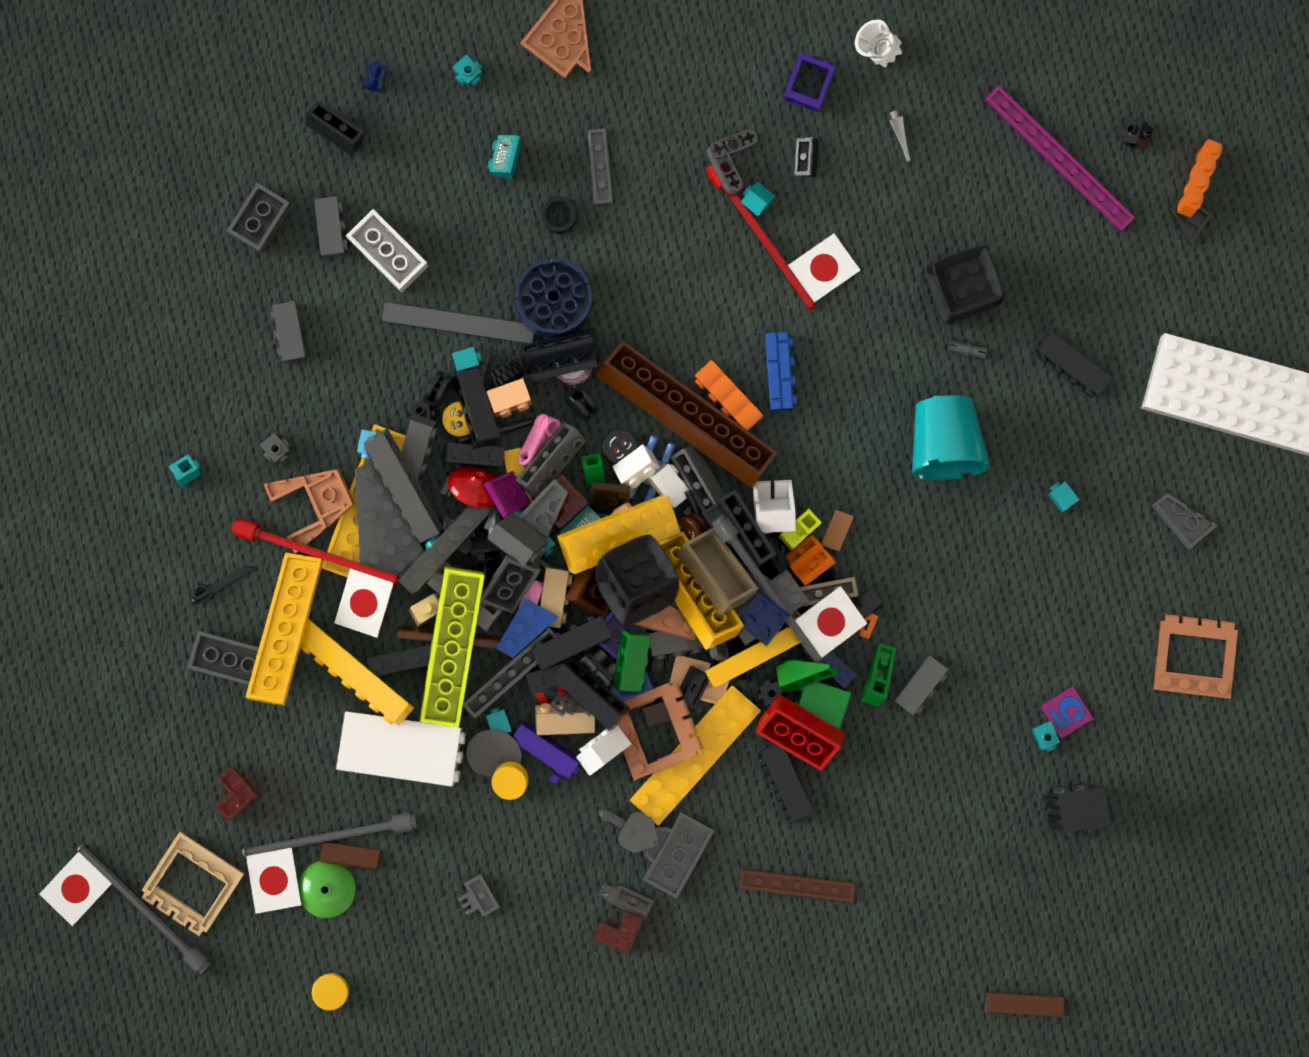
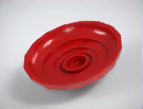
[447,465,497,508]

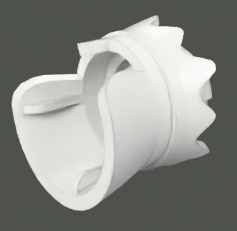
[855,20,902,67]

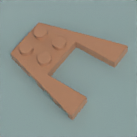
[263,469,355,554]

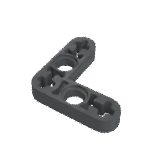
[707,129,758,195]

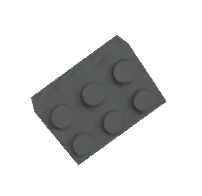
[227,183,292,254]

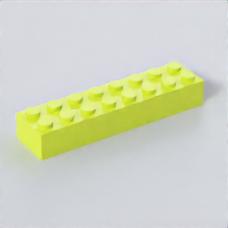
[420,566,484,728]

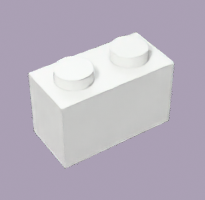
[613,445,661,490]
[647,464,689,508]

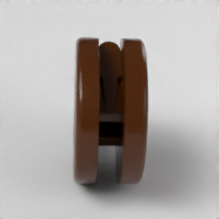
[677,513,709,540]

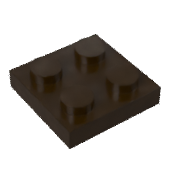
[591,482,631,513]

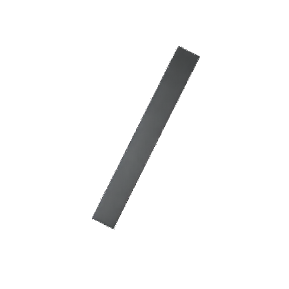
[382,302,534,344]

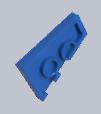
[496,598,559,658]

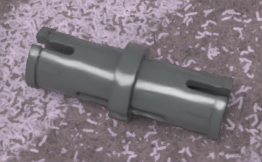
[947,339,987,359]

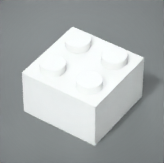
[576,726,632,776]

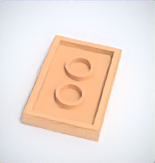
[669,656,729,704]

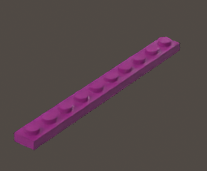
[985,86,1135,232]

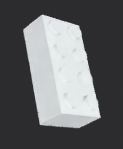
[346,209,429,293]

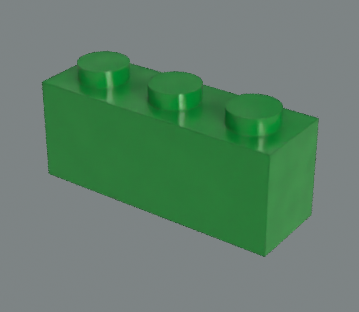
[613,629,651,692]

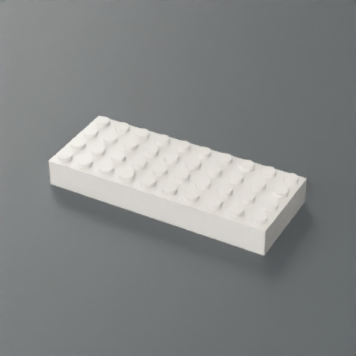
[1141,333,1309,456]

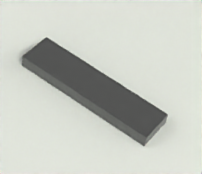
[587,128,613,206]

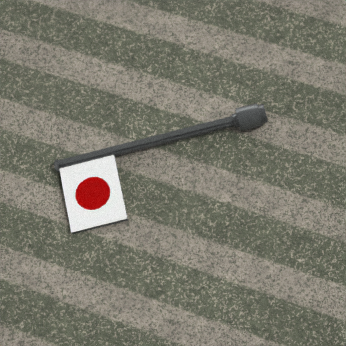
[712,514,867,663]
[242,812,418,914]
[40,844,212,974]

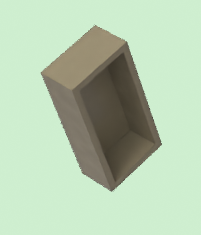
[677,528,758,615]

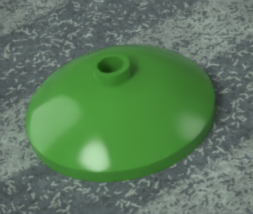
[298,861,356,918]

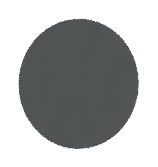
[466,730,522,777]

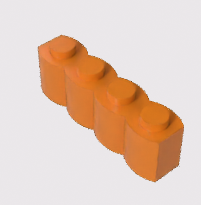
[1177,139,1222,218]
[694,360,763,431]

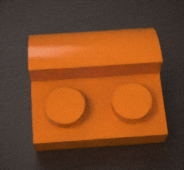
[785,535,836,586]

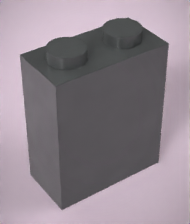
[488,513,549,566]

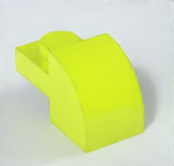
[778,509,822,551]

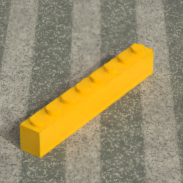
[300,618,414,726]

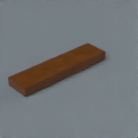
[985,992,1064,1017]

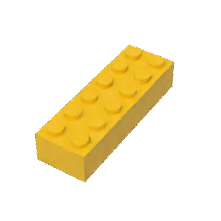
[557,495,681,574]
[658,532,744,650]

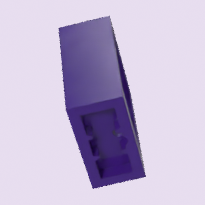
[783,53,835,112]

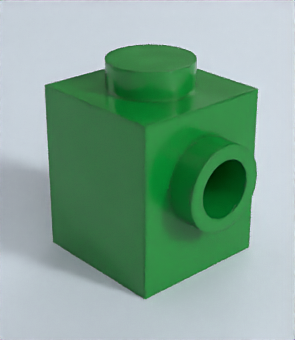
[582,453,606,486]

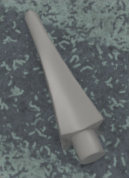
[890,110,911,162]
[484,505,501,536]

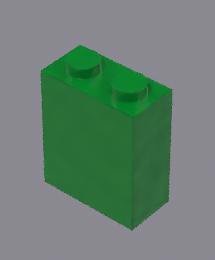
[795,682,851,730]

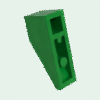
[861,643,897,707]
[776,660,839,693]

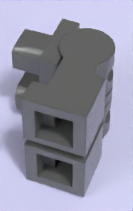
[579,648,616,687]

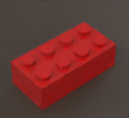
[756,694,845,771]

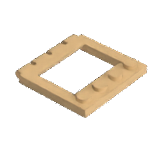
[141,831,245,937]

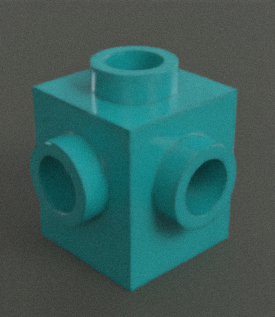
[452,55,483,88]

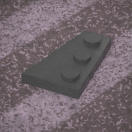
[519,479,569,539]
[1151,493,1218,550]

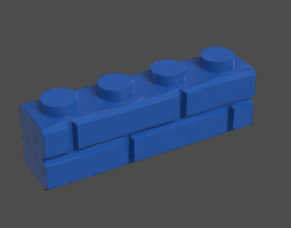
[765,332,797,411]

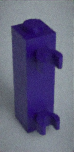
[513,721,582,784]

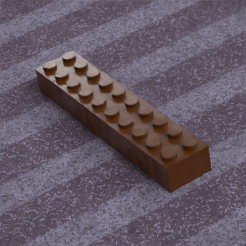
[596,341,778,488]

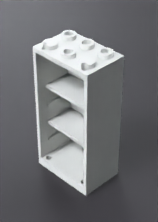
[336,711,466,786]

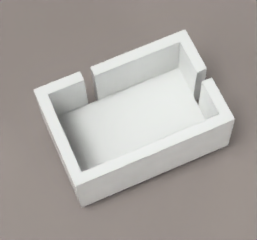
[753,480,796,533]

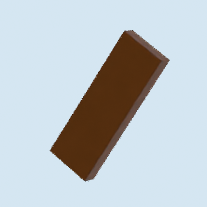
[319,842,380,871]

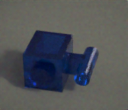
[362,62,388,93]

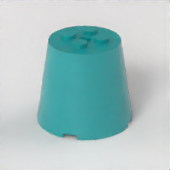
[912,395,990,480]

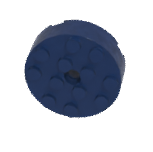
[515,258,592,338]

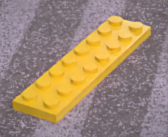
[322,424,406,578]
[246,553,323,706]
[630,685,761,826]

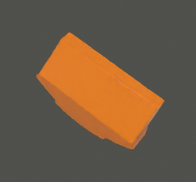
[858,614,878,639]

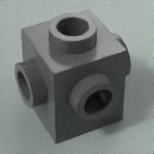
[260,433,291,464]

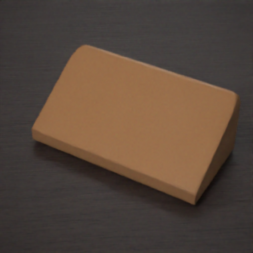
[821,510,854,552]

